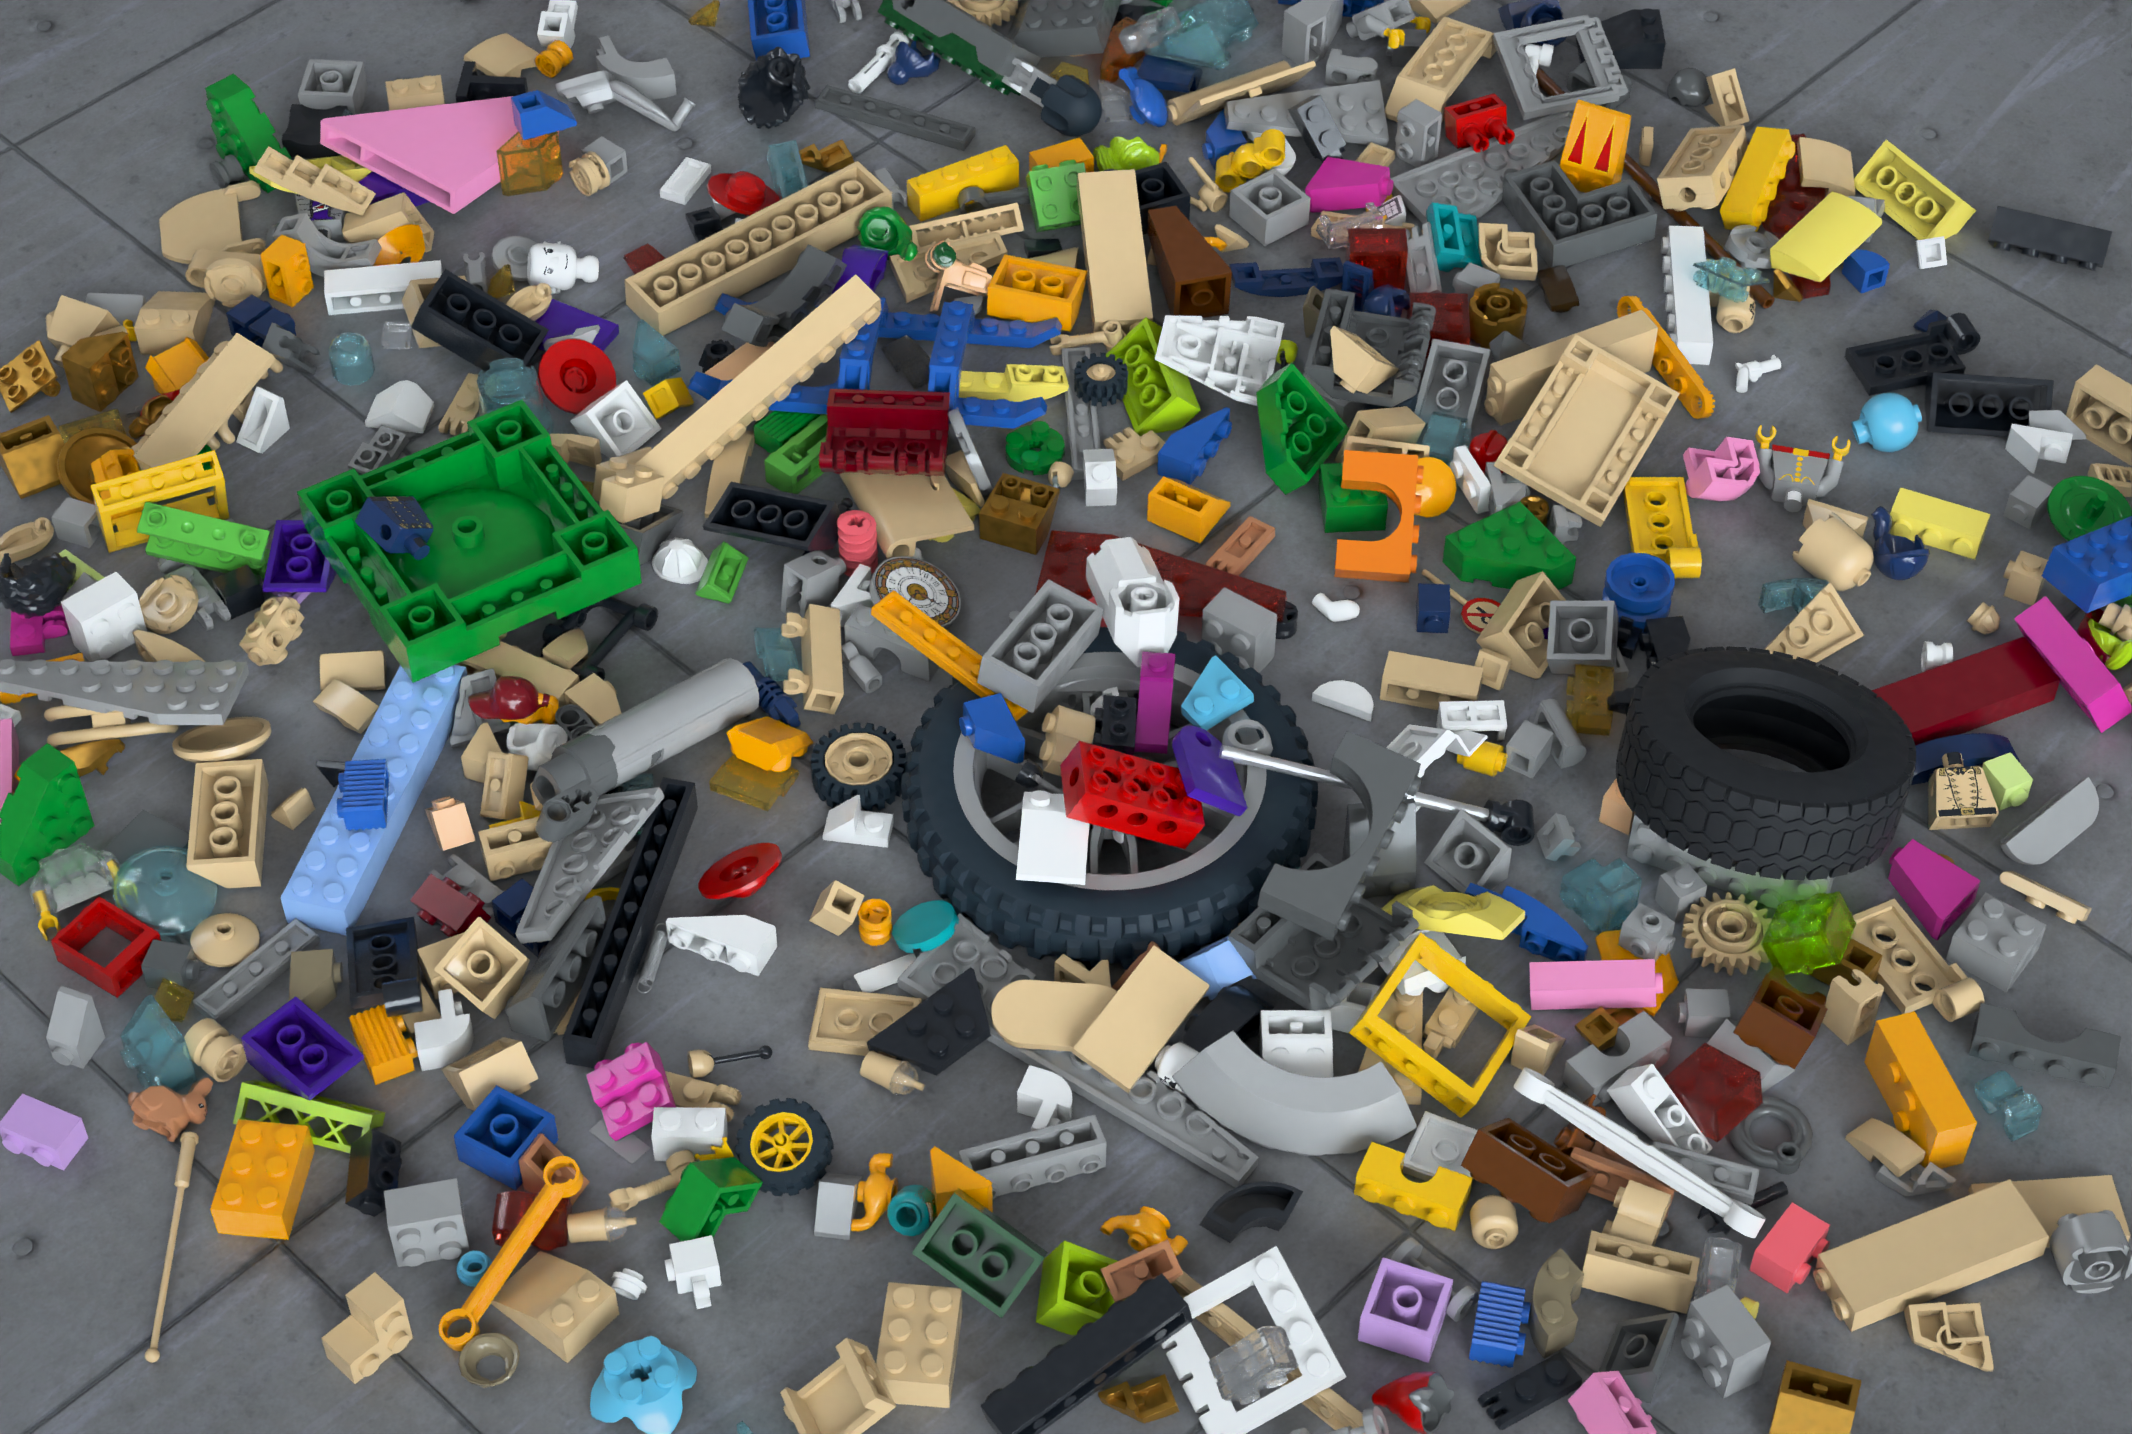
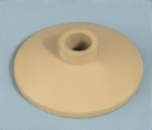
[190,913,260,967]

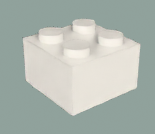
[61,572,147,662]

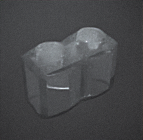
[1119,6,1182,54]

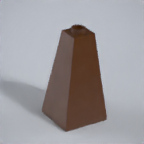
[1147,206,1232,318]

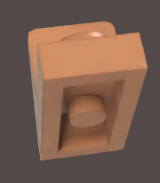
[1100,1239,1183,1302]

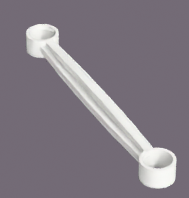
[1513,1067,1766,1238]

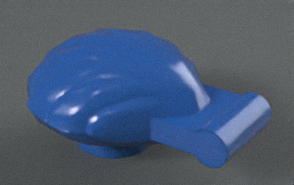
[1118,67,1168,127]

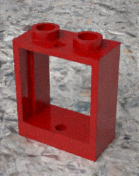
[51,896,162,998]

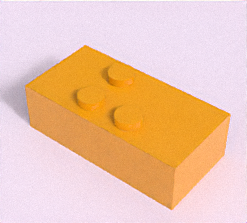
[1864,1011,1977,1169]

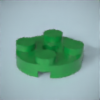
[1006,421,1065,475]

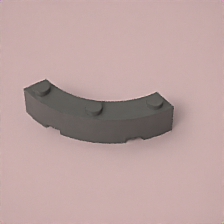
[721,244,847,347]

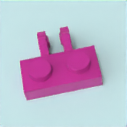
[10,605,69,656]

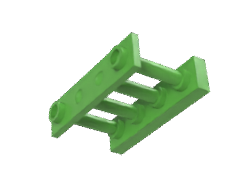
[137,502,270,581]

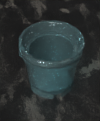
[477,358,554,434]

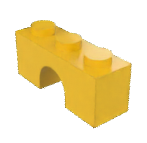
[1354,1142,1473,1231]

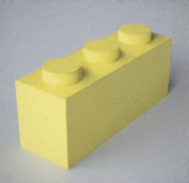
[1890,487,1990,560]

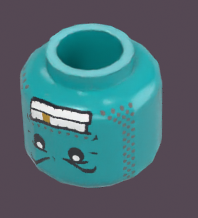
[887,1184,936,1236]

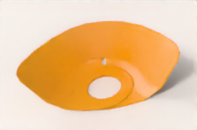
[373,224,425,266]

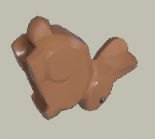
[128,1078,213,1142]

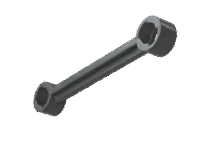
[957,169,1116,214]

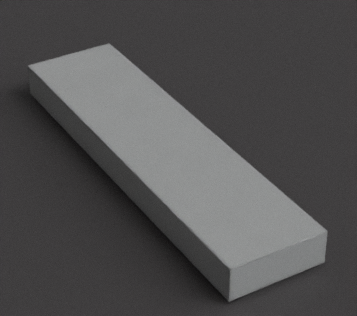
[193,918,321,1024]

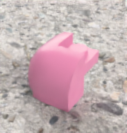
[1683,437,1760,502]

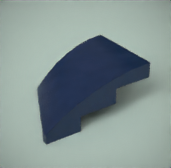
[1137,46,1203,93]

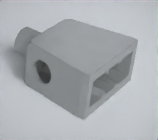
[781,550,847,618]

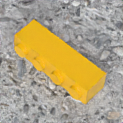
[1720,127,1795,232]
[906,145,1019,222]

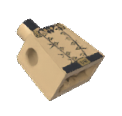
[1928,752,1999,830]

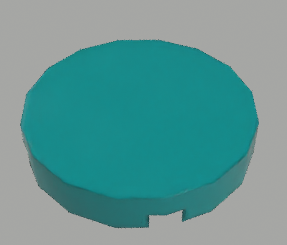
[892,900,959,953]

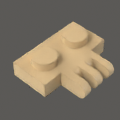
[1104,427,1165,481]

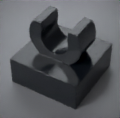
[1617,616,1643,659]

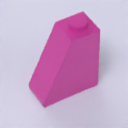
[1305,157,1393,213]
[1888,839,1980,941]

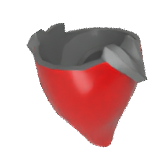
[1372,1371,1454,1434]

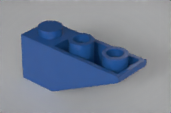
[1157,407,1232,485]

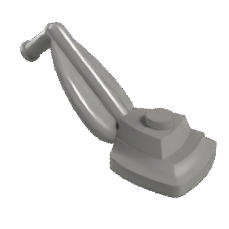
[555,70,696,131]

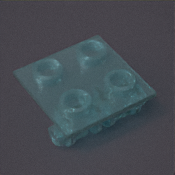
[1693,257,1770,303]

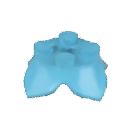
[590,1336,697,1434]

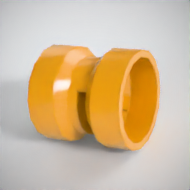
[535,40,573,78]
[858,898,893,946]

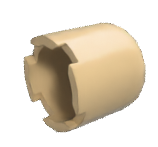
[1793,512,1874,591]

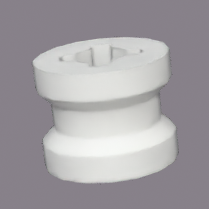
[1921,641,1953,672]

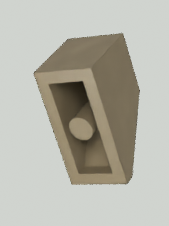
[288,949,343,1014]

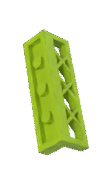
[233,1080,385,1153]

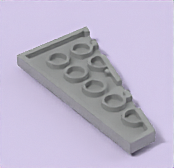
[1224,80,1389,147]
[515,787,664,944]

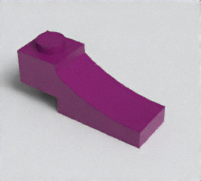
[1134,652,1175,754]

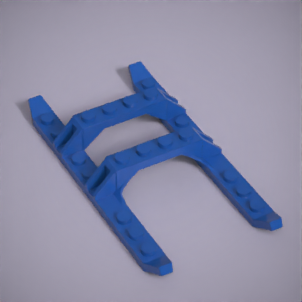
[688,293,1062,429]

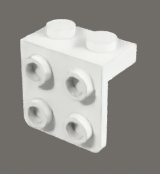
[1450,445,1531,514]

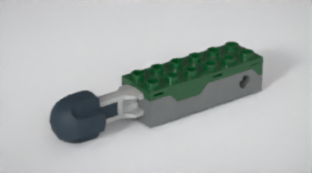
[877,0,1102,137]

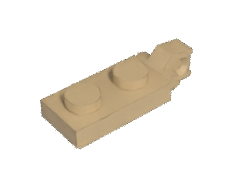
[1422,987,1479,1060]

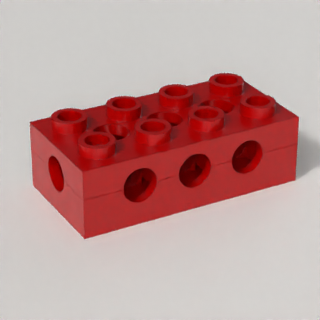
[1060,741,1205,849]

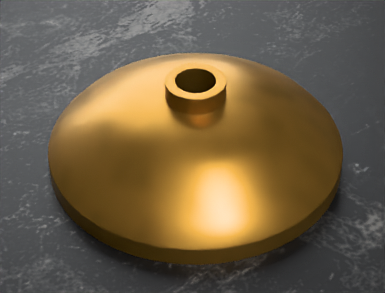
[57,428,137,505]

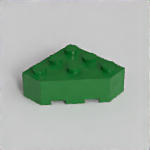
[205,74,291,193]
[1256,363,1349,495]
[1442,502,1576,590]
[0,743,95,886]

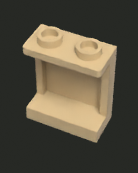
[780,1337,896,1434]

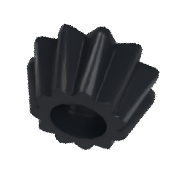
[699,339,736,373]

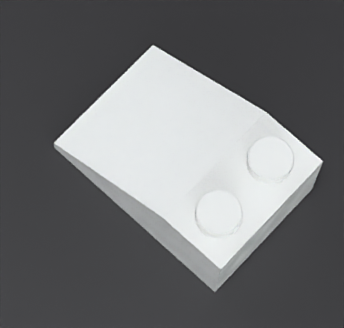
[1016,790,1089,885]

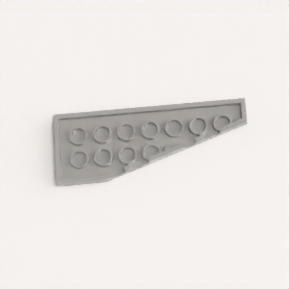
[1390,110,1574,223]
[0,659,249,725]

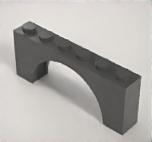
[1258,731,1423,941]

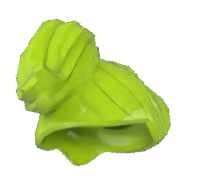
[1092,136,1159,172]

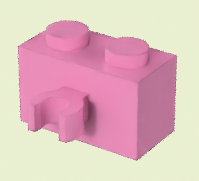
[1568,1371,1657,1434]

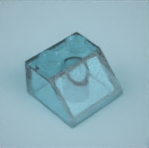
[120,994,197,1092]

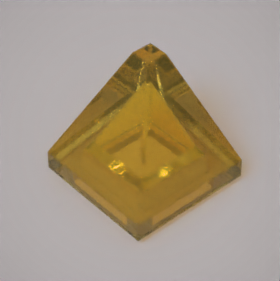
[145,978,195,1022]

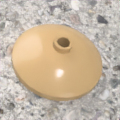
[172,717,272,763]

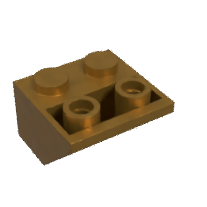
[61,331,139,412]
[0,415,65,499]
[979,473,1060,555]
[1769,1360,1862,1434]

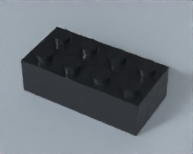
[411,269,549,388]

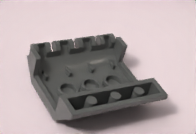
[1228,853,1419,1011]

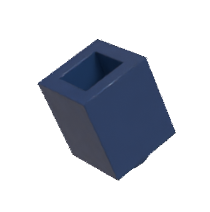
[1416,583,1451,633]

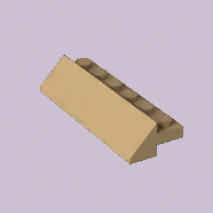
[130,333,276,471]

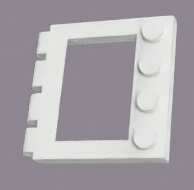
[1161,1246,1347,1434]

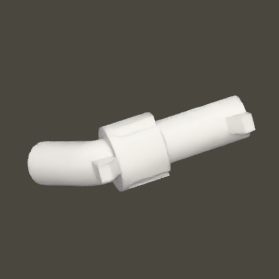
[1735,355,1781,393]

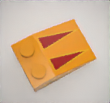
[1560,99,1632,193]

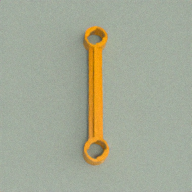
[439,1156,583,1351]

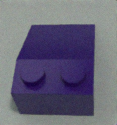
[263,520,337,592]
[241,996,364,1101]

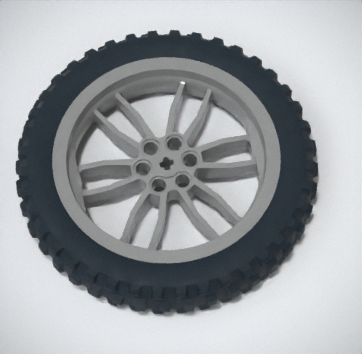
[901,627,1318,970]

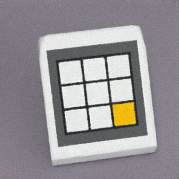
[1372,195,1406,227]

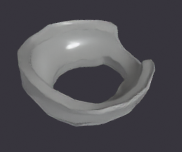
[1221,719,1273,765]

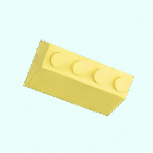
[1854,140,1976,240]

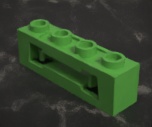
[764,414,828,494]

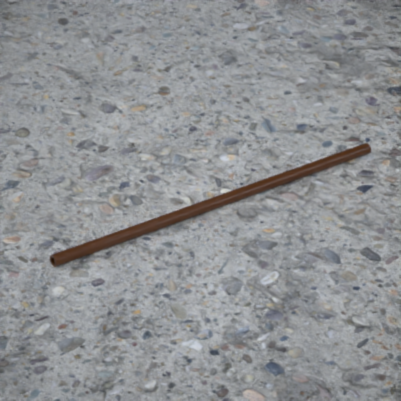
[1536,66,1775,309]

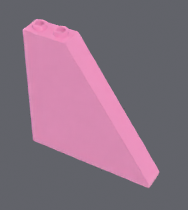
[320,96,559,214]

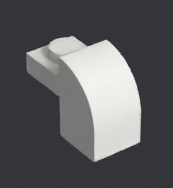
[537,0,578,48]
[414,989,474,1071]
[1017,1065,1072,1131]

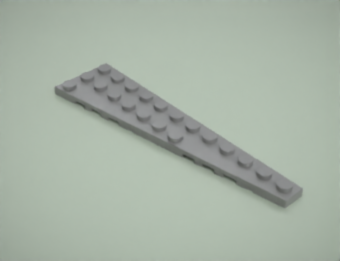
[898,913,1259,1188]

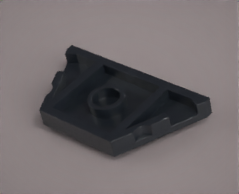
[867,967,991,1076]

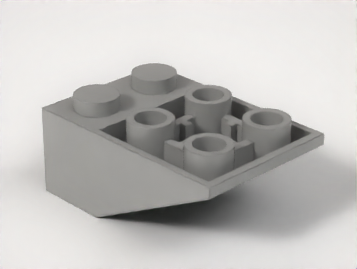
[1282,0,1344,65]

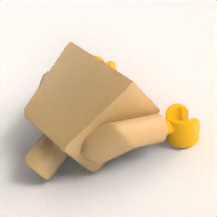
[46,295,137,368]

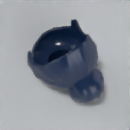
[887,40,941,85]

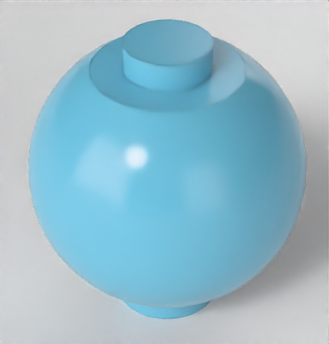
[1851,393,1922,452]

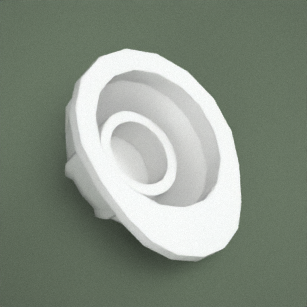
[652,537,708,584]

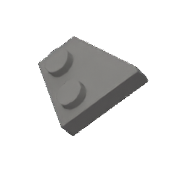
[450,668,511,748]

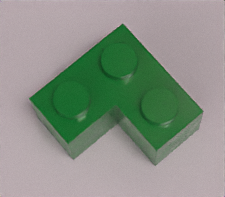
[1318,463,1388,533]
[659,1157,763,1242]

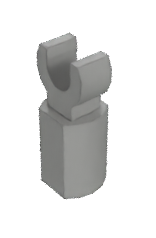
[872,168,907,210]
[463,252,487,293]
[841,641,882,693]

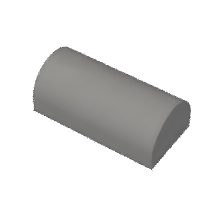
[1534,699,1586,769]

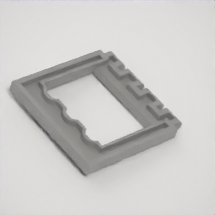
[1493,14,1628,120]

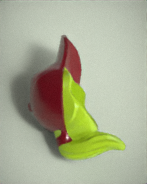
[2076,609,2132,670]

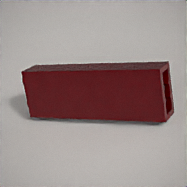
[1871,636,2061,746]

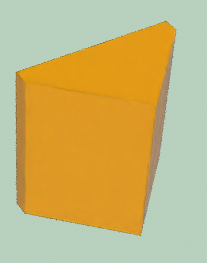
[930,1146,993,1218]

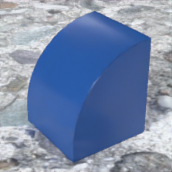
[1842,249,1890,293]

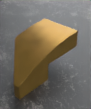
[793,139,854,173]
[60,739,125,777]
[1098,1374,1180,1423]

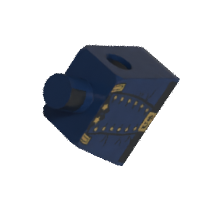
[355,496,434,560]

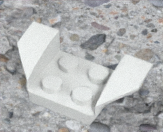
[1386,724,1488,812]

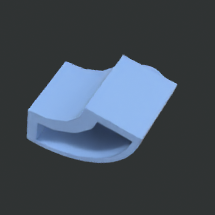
[1178,936,1257,1000]

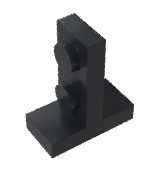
[455,61,528,103]

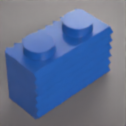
[337,759,390,831]
[1469,1281,1531,1368]

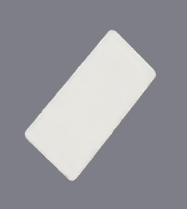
[854,953,916,993]

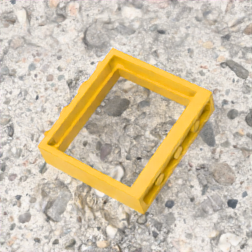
[91,450,229,553]
[1349,933,1532,1118]

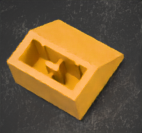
[1147,476,1231,544]

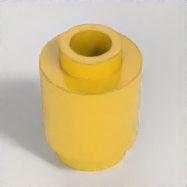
[1457,741,1508,777]

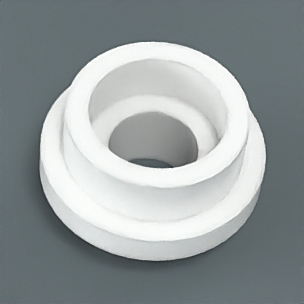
[611,1268,647,1300]

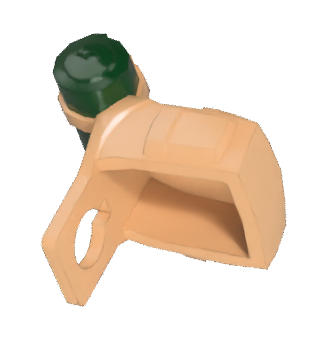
[925,241,992,313]

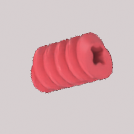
[837,510,878,577]

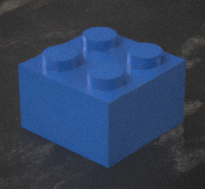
[454,1085,559,1191]

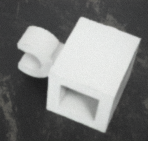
[664,1235,721,1309]

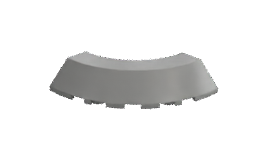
[1172,1031,1417,1156]

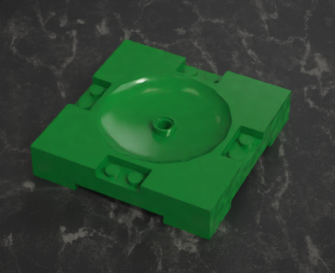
[297,399,642,683]

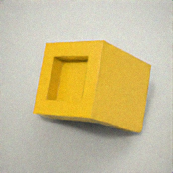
[643,377,694,419]

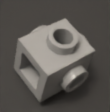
[1618,903,1676,962]

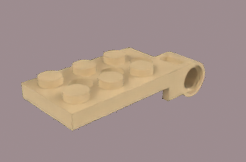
[1836,898,1985,1022]

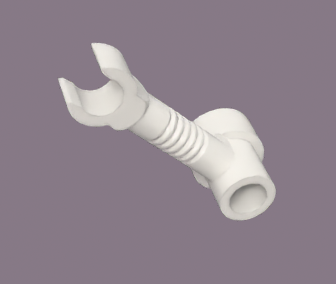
[1525,43,1554,75]

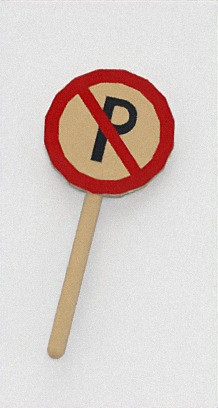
[1422,569,1501,634]

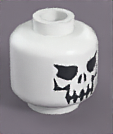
[1154,1042,1199,1094]

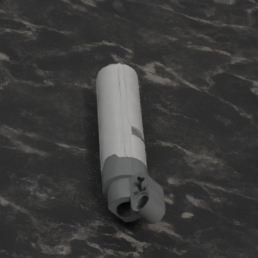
[531,658,760,842]

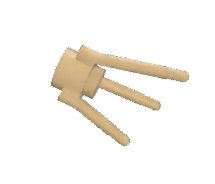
[1189,157,1228,212]

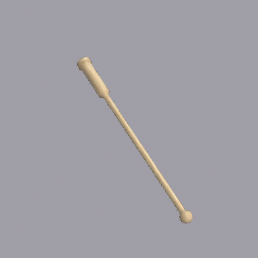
[145,1132,199,1363]

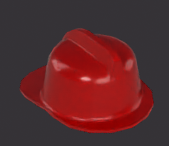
[1469,430,1508,474]

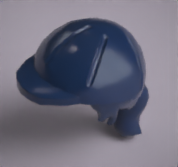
[1363,284,1430,318]
[1871,506,1930,580]

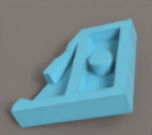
[1181,655,1254,731]

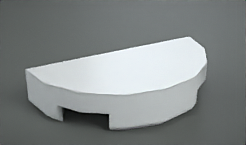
[1312,680,1374,722]

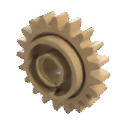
[947,0,1018,27]
[1681,892,1778,976]

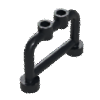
[540,597,658,682]

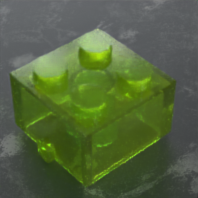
[1761,891,1856,975]

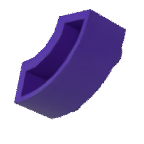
[832,244,889,294]

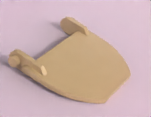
[159,180,266,264]

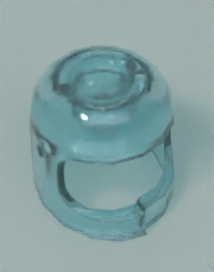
[329,332,375,385]

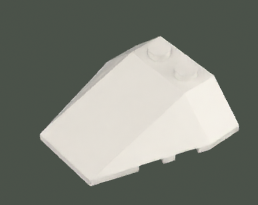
[1155,315,1285,406]

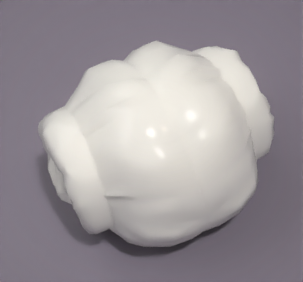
[506,722,568,771]

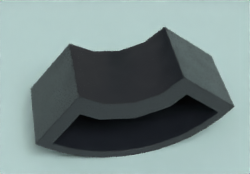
[1181,985,1274,1053]
[1199,1181,1303,1243]

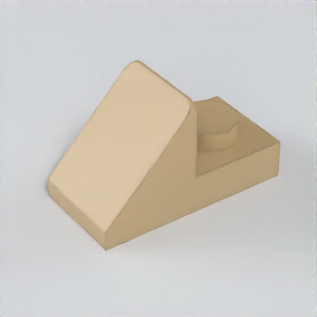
[1704,68,1750,126]
[1054,954,1111,987]

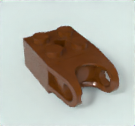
[1733,966,1828,1069]

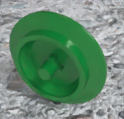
[2047,476,2132,541]

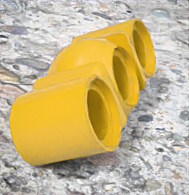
[1215,129,1285,192]

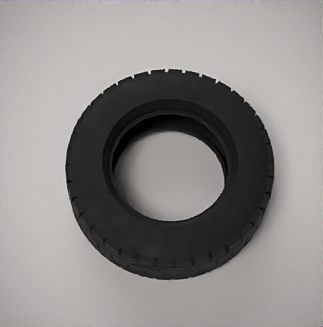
[1616,646,1916,880]

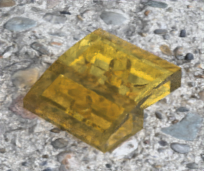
[709,754,799,811]

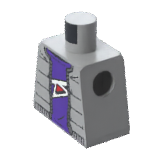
[295,194,349,242]

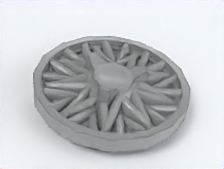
[491,236,538,281]

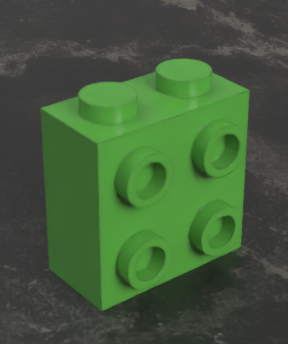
[1026,160,1086,233]

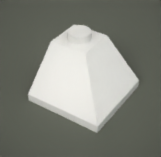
[570,380,662,458]

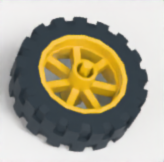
[735,1098,834,1196]

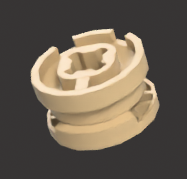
[569,151,610,197]

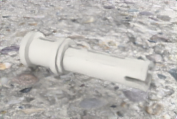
[848,32,911,94]

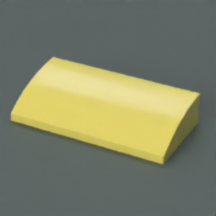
[1770,191,1882,282]

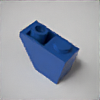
[511,90,577,140]

